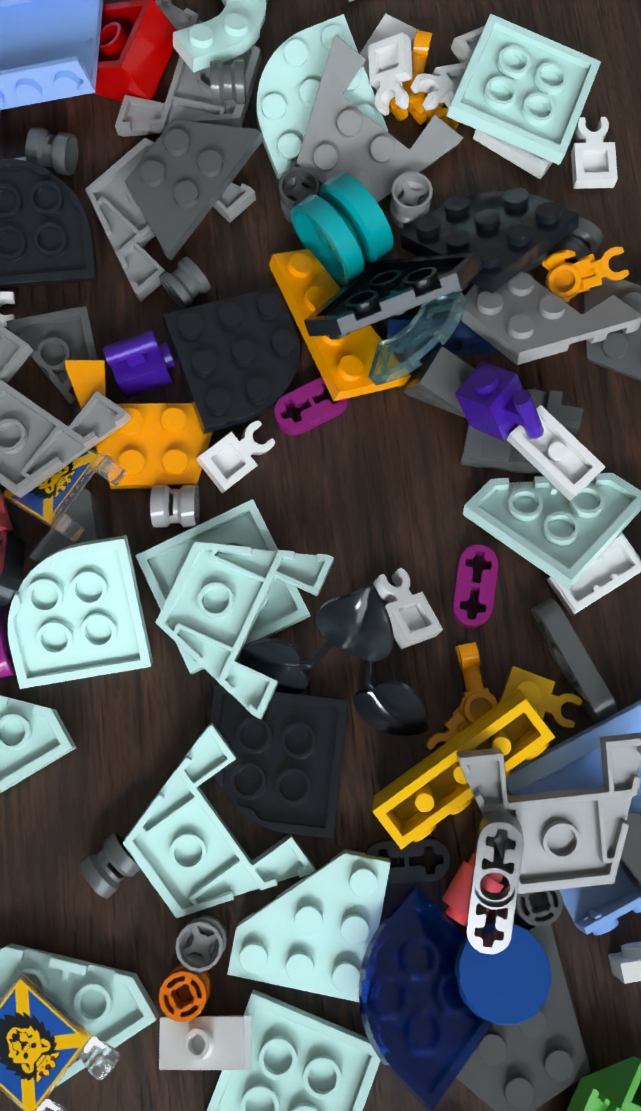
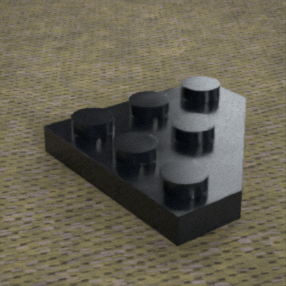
[304,252,483,339]

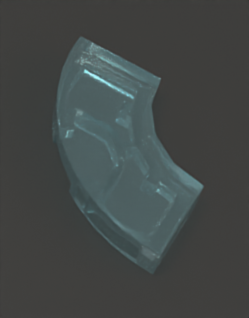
[368,291,468,385]

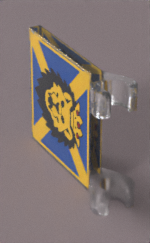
[2,449,126,542]
[0,973,120,1111]

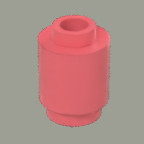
[442,853,504,927]

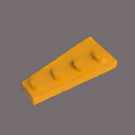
[269,249,411,401]

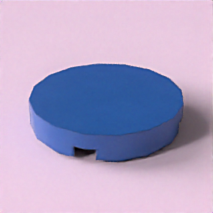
[454,922,551,1025]

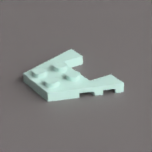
[155,542,334,720]
[123,722,315,918]

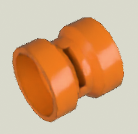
[159,964,212,1022]

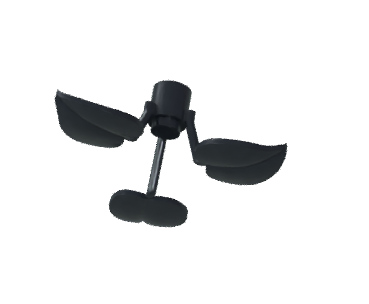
[238,584,429,736]

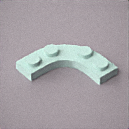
[173,0,266,72]

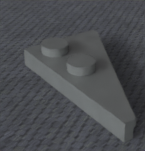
[6,306,107,414]

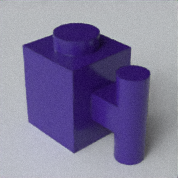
[103,330,175,399]
[455,361,544,441]

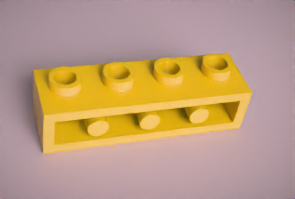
[372,689,555,849]

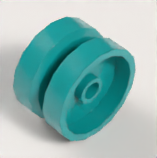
[290,171,394,286]

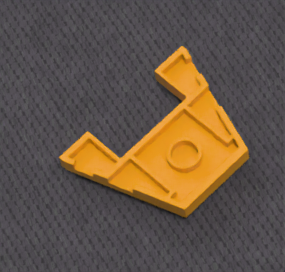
[65,360,213,489]

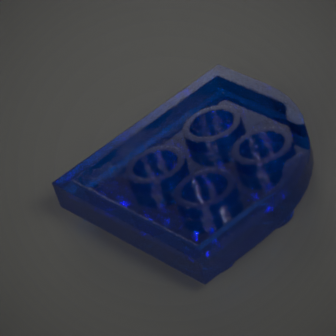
[359,887,493,1110]

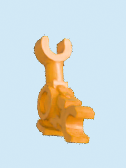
[389,30,459,130]
[542,246,629,303]
[425,642,498,750]

